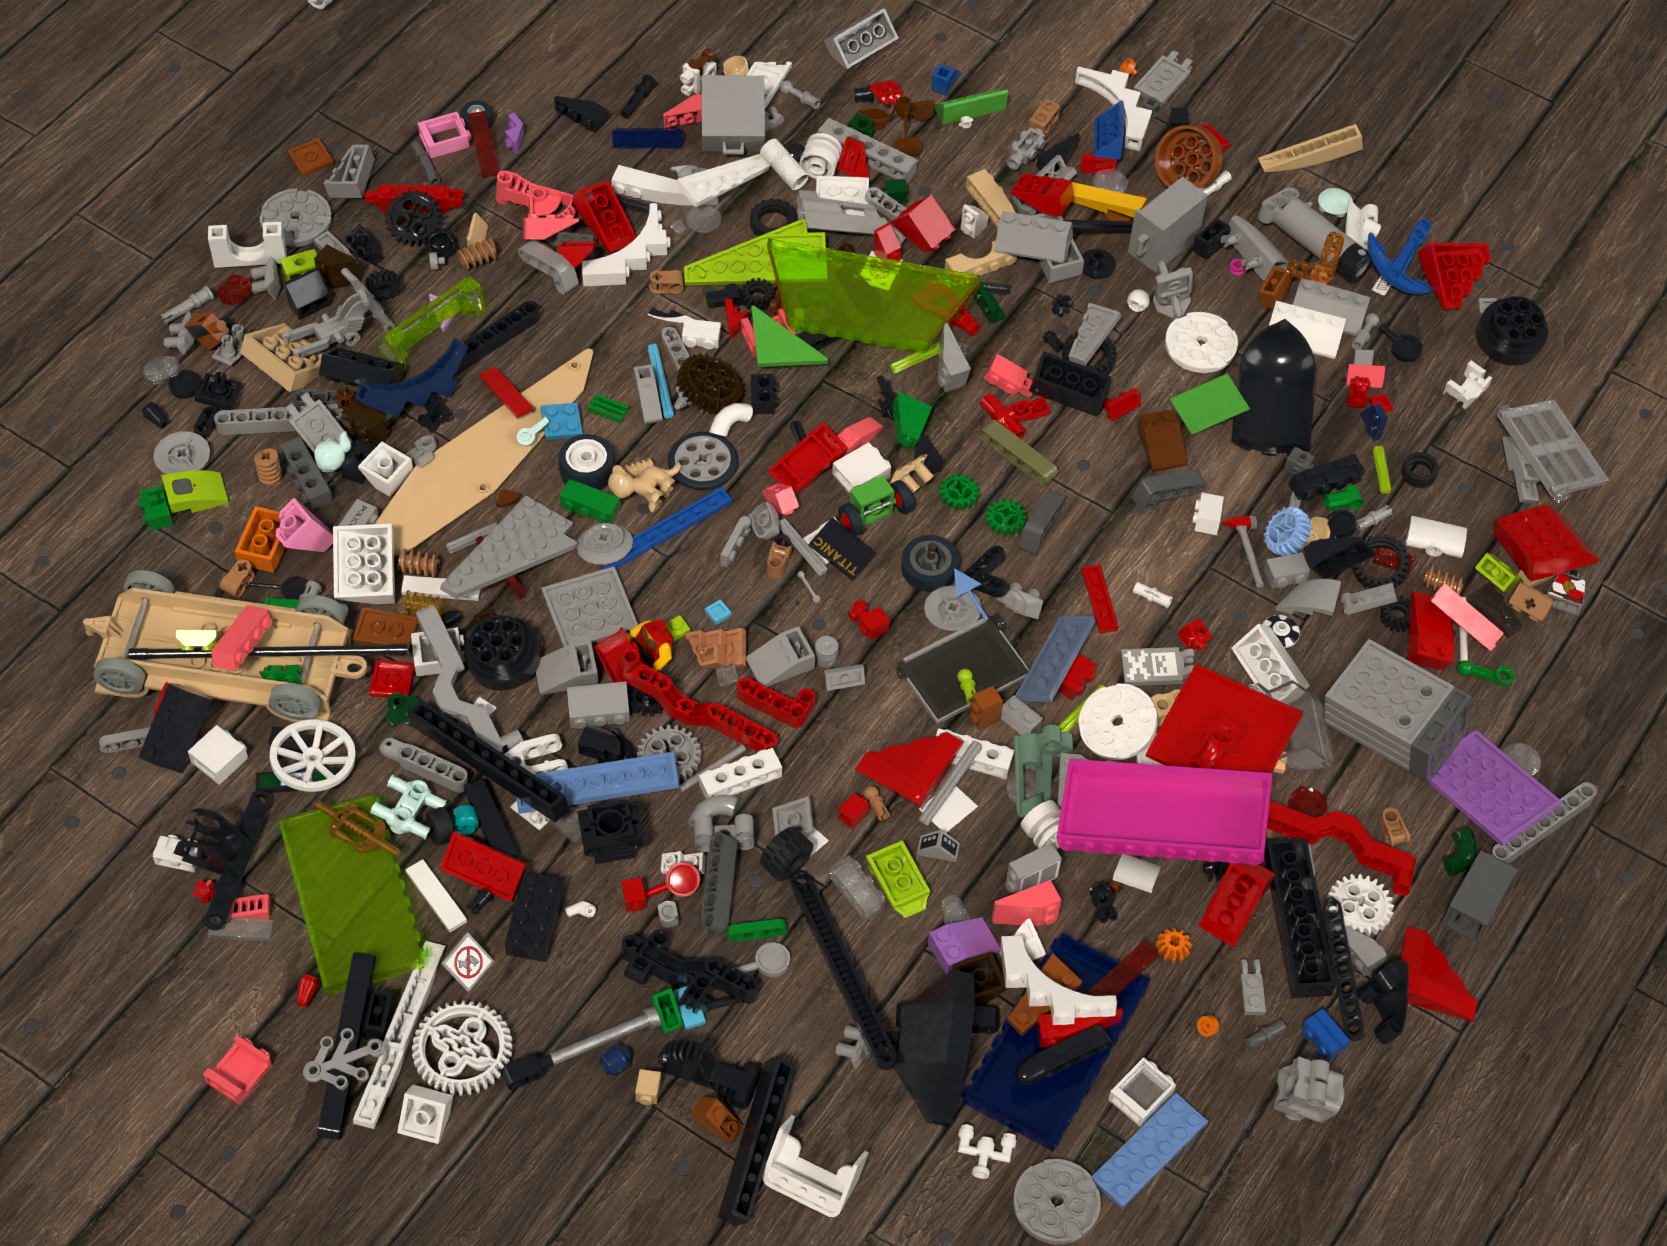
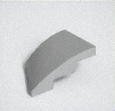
[1275,579,1341,616]

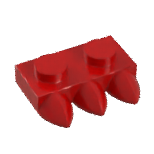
[869,80,903,106]

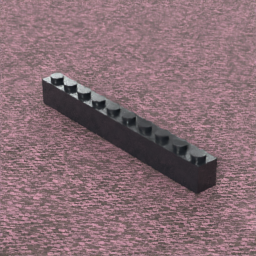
[408,700,569,823]

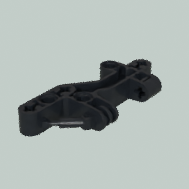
[621,929,759,1014]

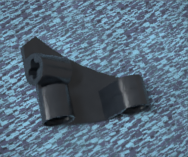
[1357,959,1409,1045]

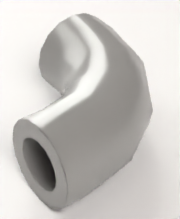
[688,795,739,828]

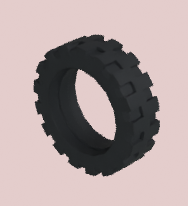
[750,198,797,237]

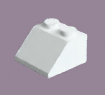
[358,442,413,497]
[397,1085,453,1144]

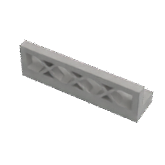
[1012,155,1077,216]

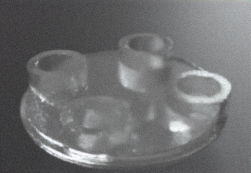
[1093,169,1128,193]
[143,356,179,385]
[1503,743,1541,776]

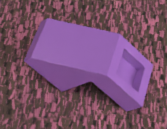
[504,113,524,154]

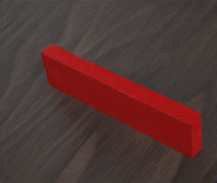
[479,367,533,419]
[1081,565,1119,634]

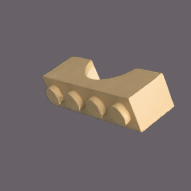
[944,240,1017,286]

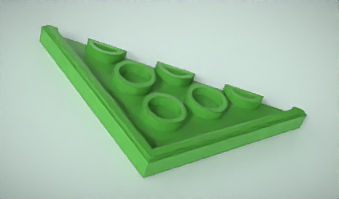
[751,306,828,367]

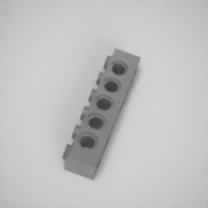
[818,118,917,184]

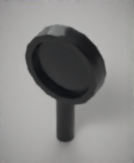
[1379,324,1423,362]
[168,370,201,399]
[1326,509,1357,538]

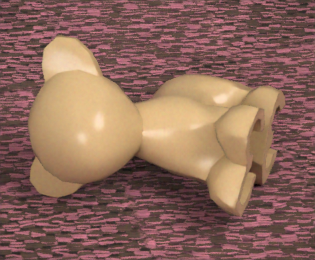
[608,463,681,513]

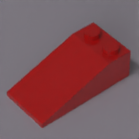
[572,181,637,253]
[1407,591,1454,671]
[1199,863,1275,947]

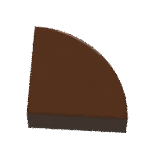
[496,489,521,508]

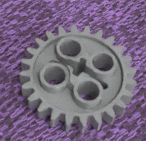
[637,724,702,783]

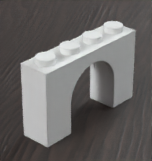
[208,222,287,268]

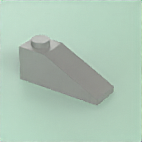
[1325,926,1387,976]

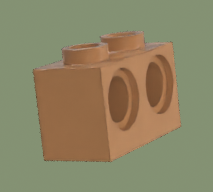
[1028,99,1061,137]

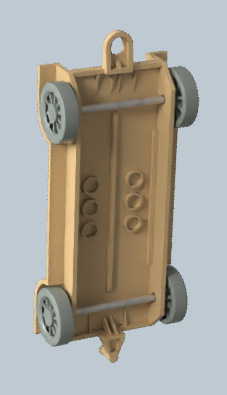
[83,570,367,722]

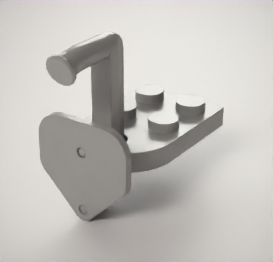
[1153,261,1193,320]

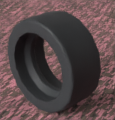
[1402,452,1439,488]

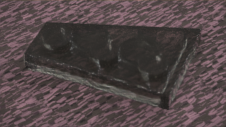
[1466,581,1523,638]

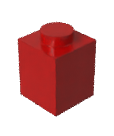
[838,793,869,830]
[621,877,646,912]

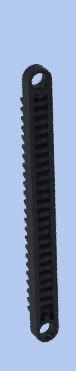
[790,871,896,1070]

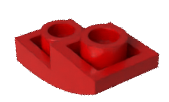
[1009,397,1051,421]

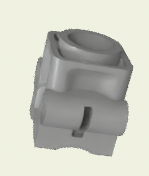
[1274,1057,1344,1123]

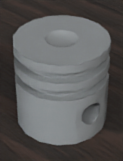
[815,636,838,668]

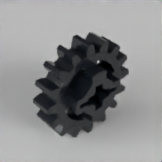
[628,677,664,717]

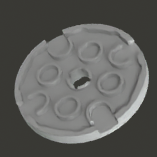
[259,188,332,247]
[1013,1159,1101,1245]

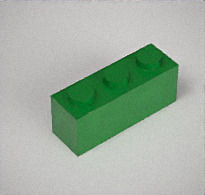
[559,479,621,524]

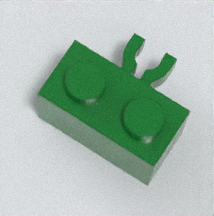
[138,485,173,531]

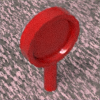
[644,862,701,898]

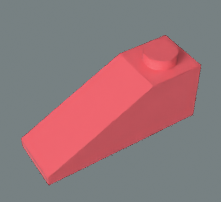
[837,417,884,457]

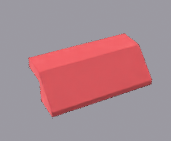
[1430,583,1504,651]

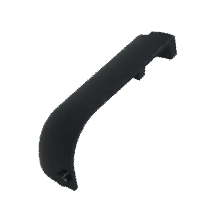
[1231,319,1317,456]

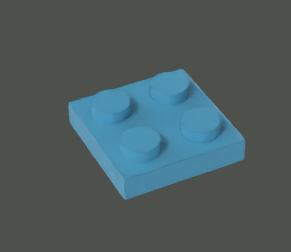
[540,403,583,441]

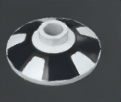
[1262,615,1300,648]

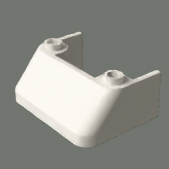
[762,1115,869,1217]

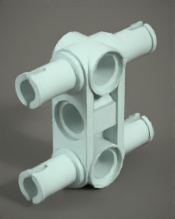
[370,775,447,839]

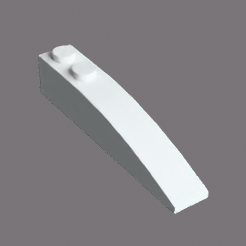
[611,165,718,205]

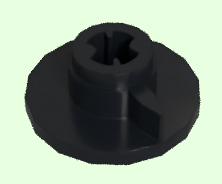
[1082,249,1115,278]

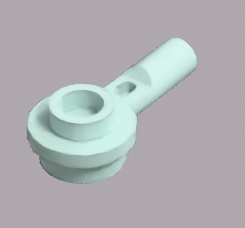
[517,417,550,446]

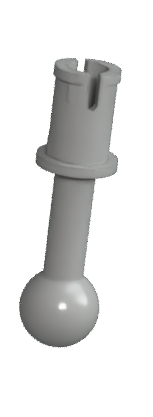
[780,81,821,109]
[1352,313,1379,350]

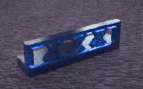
[612,128,682,148]

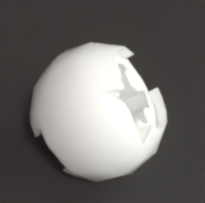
[1127,289,1150,312]

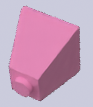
[276,498,333,552]

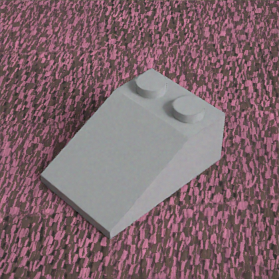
[937,323,971,393]

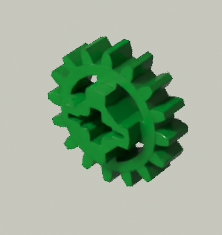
[939,473,979,511]
[985,498,1027,537]

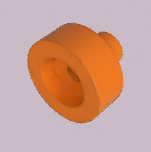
[1119,58,1137,76]
[1197,1015,1219,1037]

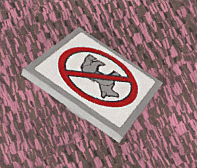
[441,933,494,992]

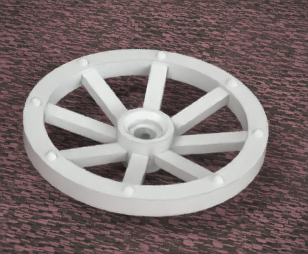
[270,720,355,792]

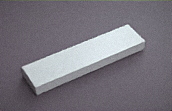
[401,575,480,601]
[405,859,467,933]

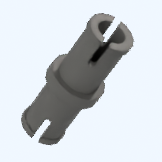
[1244,1019,1287,1051]

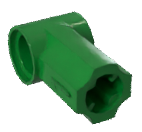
[1323,485,1364,511]

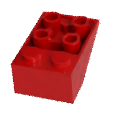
[1010,173,1073,216]

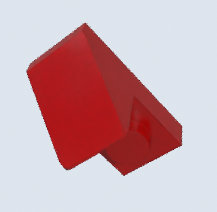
[725,299,749,339]

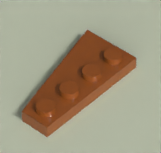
[1007,953,1082,1036]

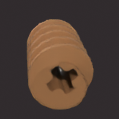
[457,238,497,270]
[254,448,283,486]
[398,548,440,578]
[1421,566,1464,595]

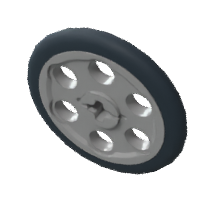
[668,432,738,490]

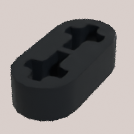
[194,406,218,439]

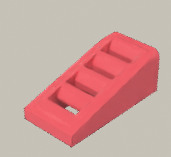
[227,894,271,920]

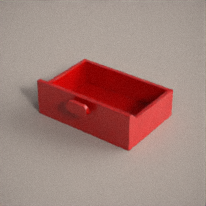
[594,627,644,686]

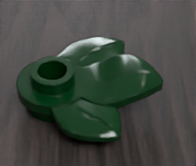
[386,693,420,727]

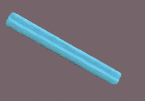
[648,343,674,419]

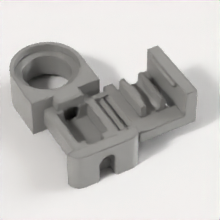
[401,435,437,468]

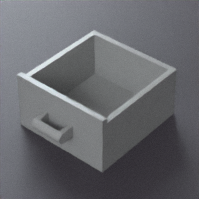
[702,75,765,155]
[1128,177,1208,273]

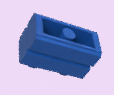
[1302,1009,1351,1061]

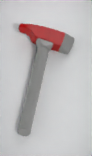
[1222,516,1264,588]

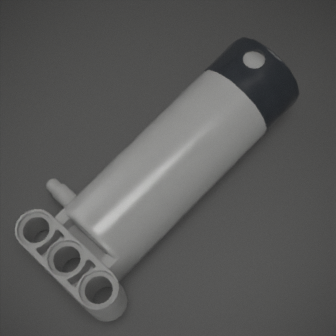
[1258,187,1373,283]

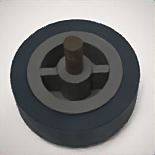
[901,535,959,592]

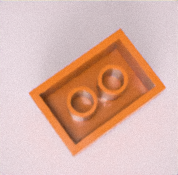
[235,506,285,573]

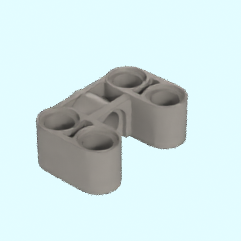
[694,814,754,852]

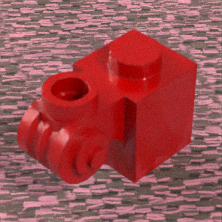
[1346,376,1371,409]
[848,600,890,641]

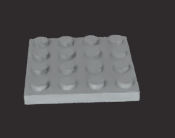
[541,566,638,647]

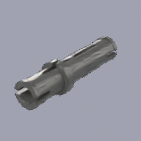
[410,141,440,185]

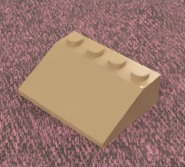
[240,323,322,392]

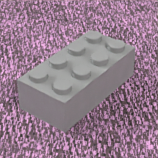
[1033,213,1084,283]

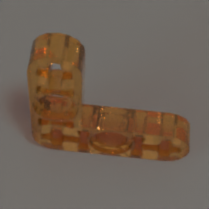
[1287,231,1344,283]

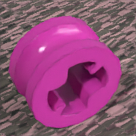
[1230,258,1246,276]

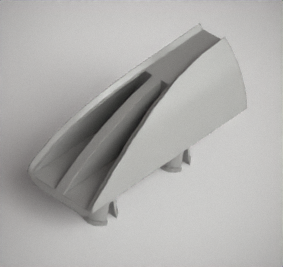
[1221,215,1291,281]

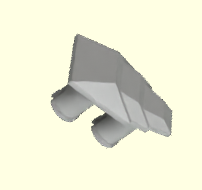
[250,257,281,300]
[164,311,196,355]
[212,324,245,366]
[996,583,1043,619]
[836,1025,870,1069]

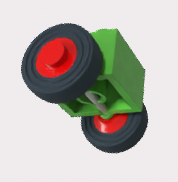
[838,475,914,536]

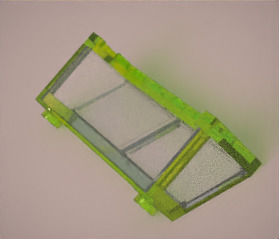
[377,275,486,370]

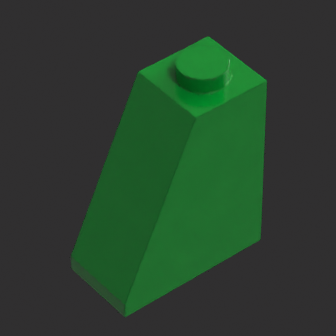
[892,391,932,449]

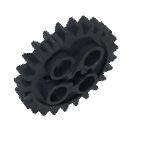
[385,189,443,247]

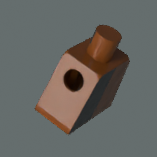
[184,312,229,351]

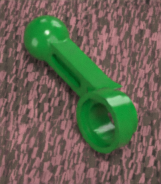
[1457,660,1515,686]

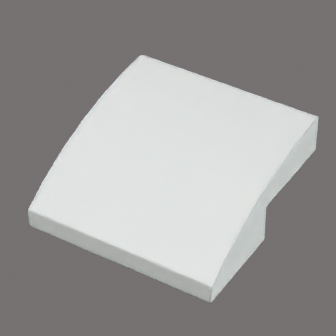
[1112,854,1161,893]

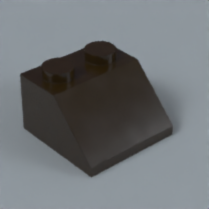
[314,244,360,289]

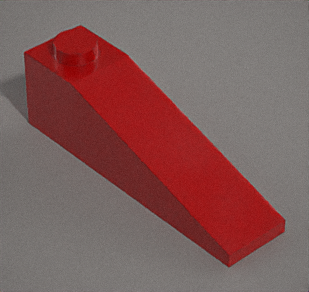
[1037,1009,1123,1048]

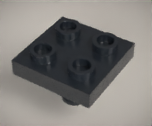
[195,372,242,410]

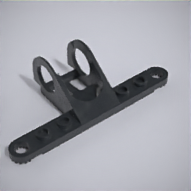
[173,790,271,931]

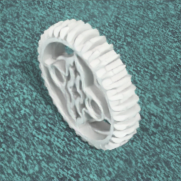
[412,1000,513,1096]

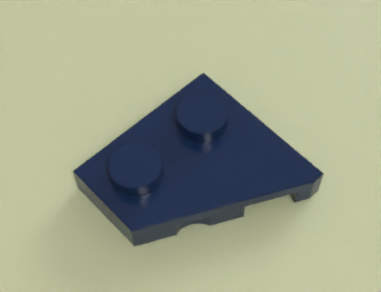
[1360,403,1388,441]

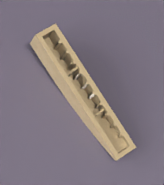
[1258,124,1363,172]
[966,169,1023,258]

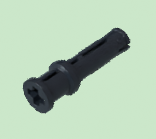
[620,74,656,119]

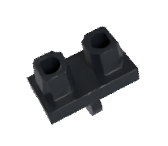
[417,396,451,433]

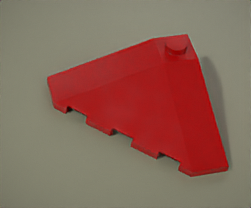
[1418,243,1491,310]
[855,732,964,809]
[1399,926,1477,1022]

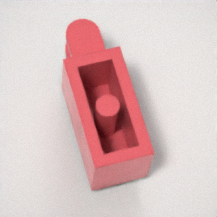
[983,354,1033,397]

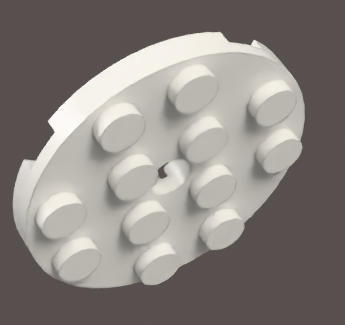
[1165,312,1238,374]
[1078,683,1158,760]

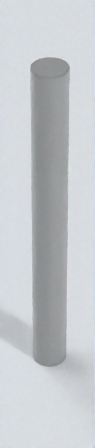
[678,744,747,793]

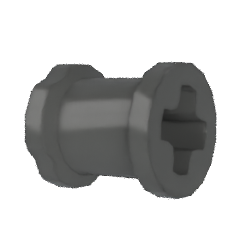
[1143,97,1159,120]

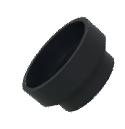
[1476,296,1548,366]
[464,615,541,691]

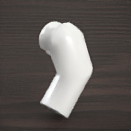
[565,901,596,918]

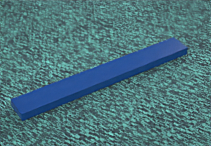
[600,487,733,569]

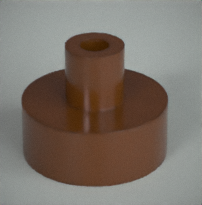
[768,297,787,316]

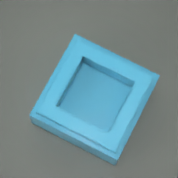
[705,599,732,625]

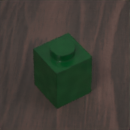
[881,179,908,205]

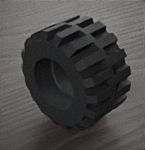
[760,826,813,882]

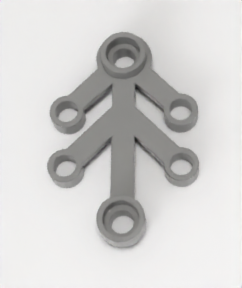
[303,1028,385,1090]

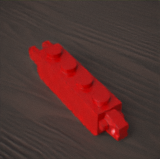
[365,185,464,213]

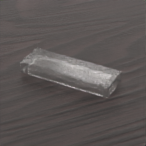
[208,916,274,942]

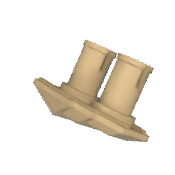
[890,454,934,494]

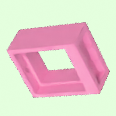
[418,112,471,159]

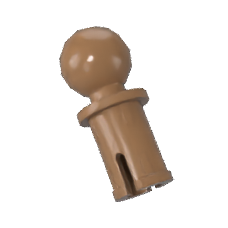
[864,786,890,821]

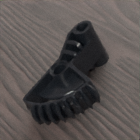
[657,1040,762,1110]

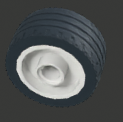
[558,434,615,490]

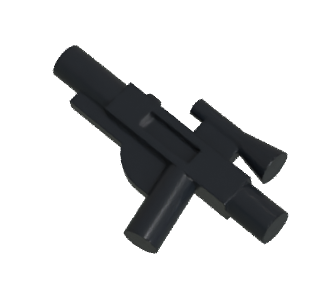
[877,375,897,421]

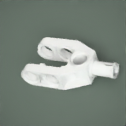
[504,734,568,774]

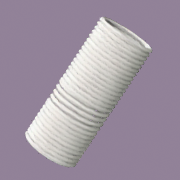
[760,139,809,190]

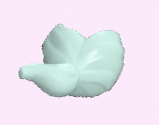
[315,431,351,472]

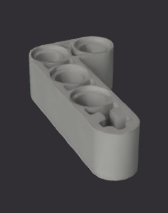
[517,240,579,295]

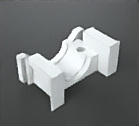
[1443,360,1492,409]

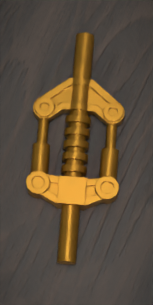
[315,801,401,857]

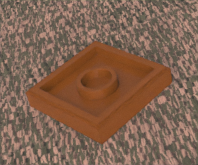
[287,138,334,177]

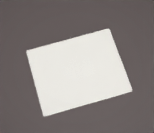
[919,786,978,833]

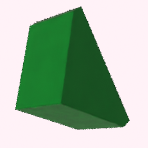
[651,987,684,1034]

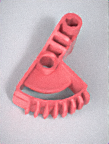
[495,171,576,218]

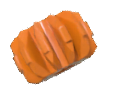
[1156,927,1192,964]

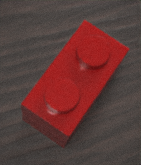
[1058,653,1097,701]

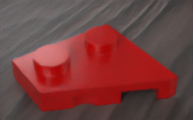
[837,136,870,178]

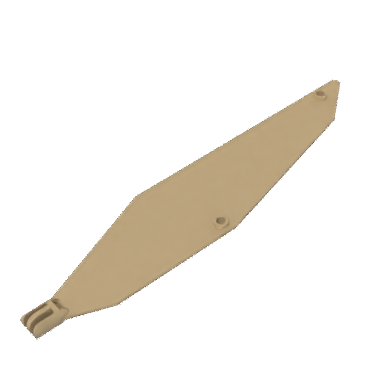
[375,349,593,557]

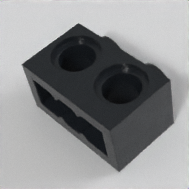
[751,374,778,415]

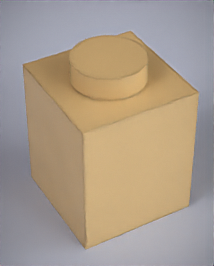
[635,1069,661,1105]

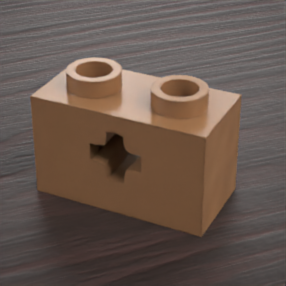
[1508,582,1556,622]

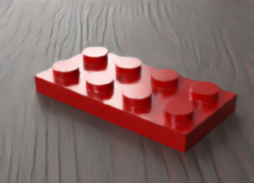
[440,831,528,902]

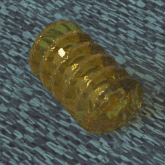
[403,590,446,618]

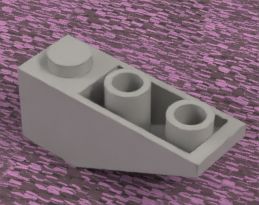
[633,364,663,424]

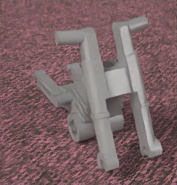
[282,268,395,358]

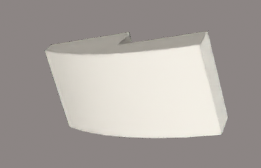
[661,851,706,874]

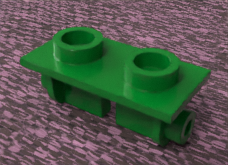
[259,665,303,684]

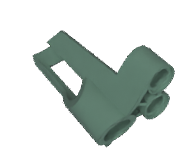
[1014,725,1073,817]

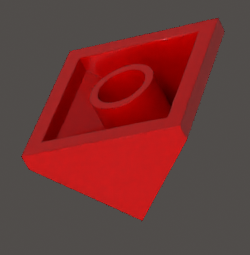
[556,241,597,268]

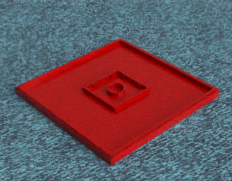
[1145,664,1303,773]

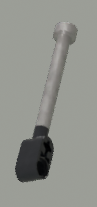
[500,1006,661,1090]

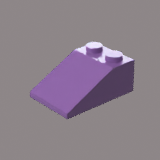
[928,917,1001,974]

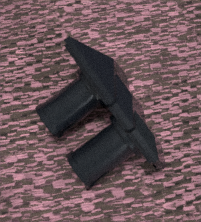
[344,224,382,265]

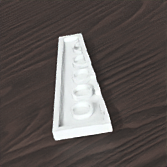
[676,154,770,207]

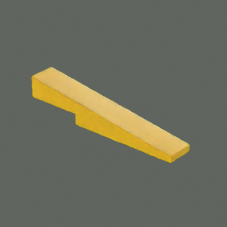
[1071,182,1147,218]

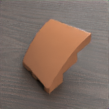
[685,628,746,669]

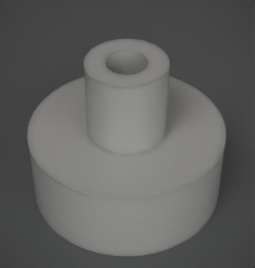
[429,252,445,271]

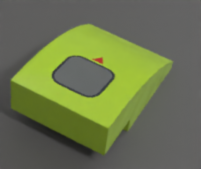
[161,470,229,513]

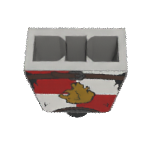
[1547,569,1586,616]

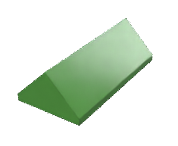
[934,89,1008,125]

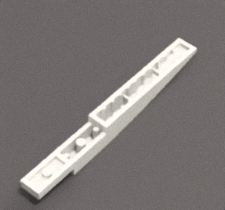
[353,941,445,1129]

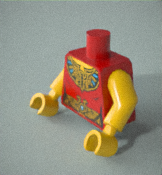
[629,620,673,671]

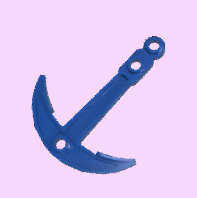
[1368,219,1433,295]

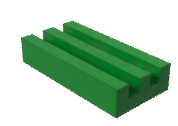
[588,394,629,424]

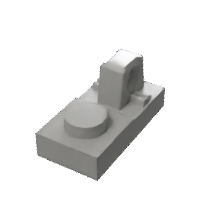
[824,664,865,691]

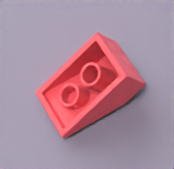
[992,880,1061,926]

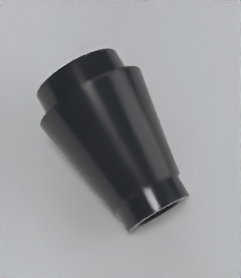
[142,402,169,429]

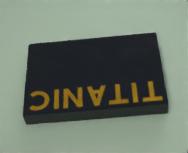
[809,517,876,581]

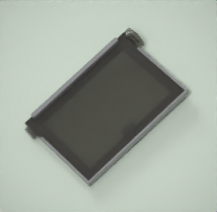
[895,613,1029,725]

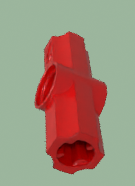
[980,393,1026,439]

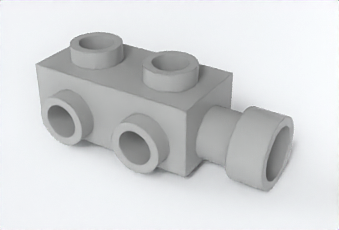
[1007,127,1046,170]

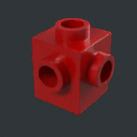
[1177,618,1212,651]

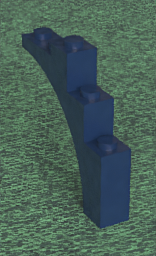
[355,338,468,417]

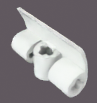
[1345,199,1381,251]
[1405,516,1467,558]

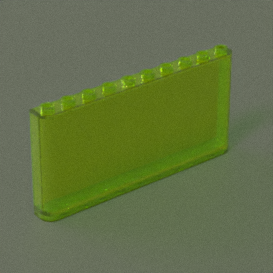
[278,793,426,996]

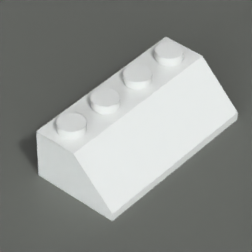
[1269,301,1346,359]
[1231,624,1310,703]

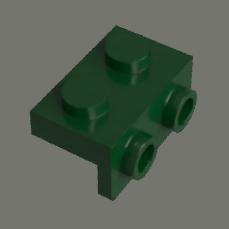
[973,282,1005,324]

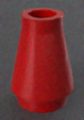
[295,974,319,1007]

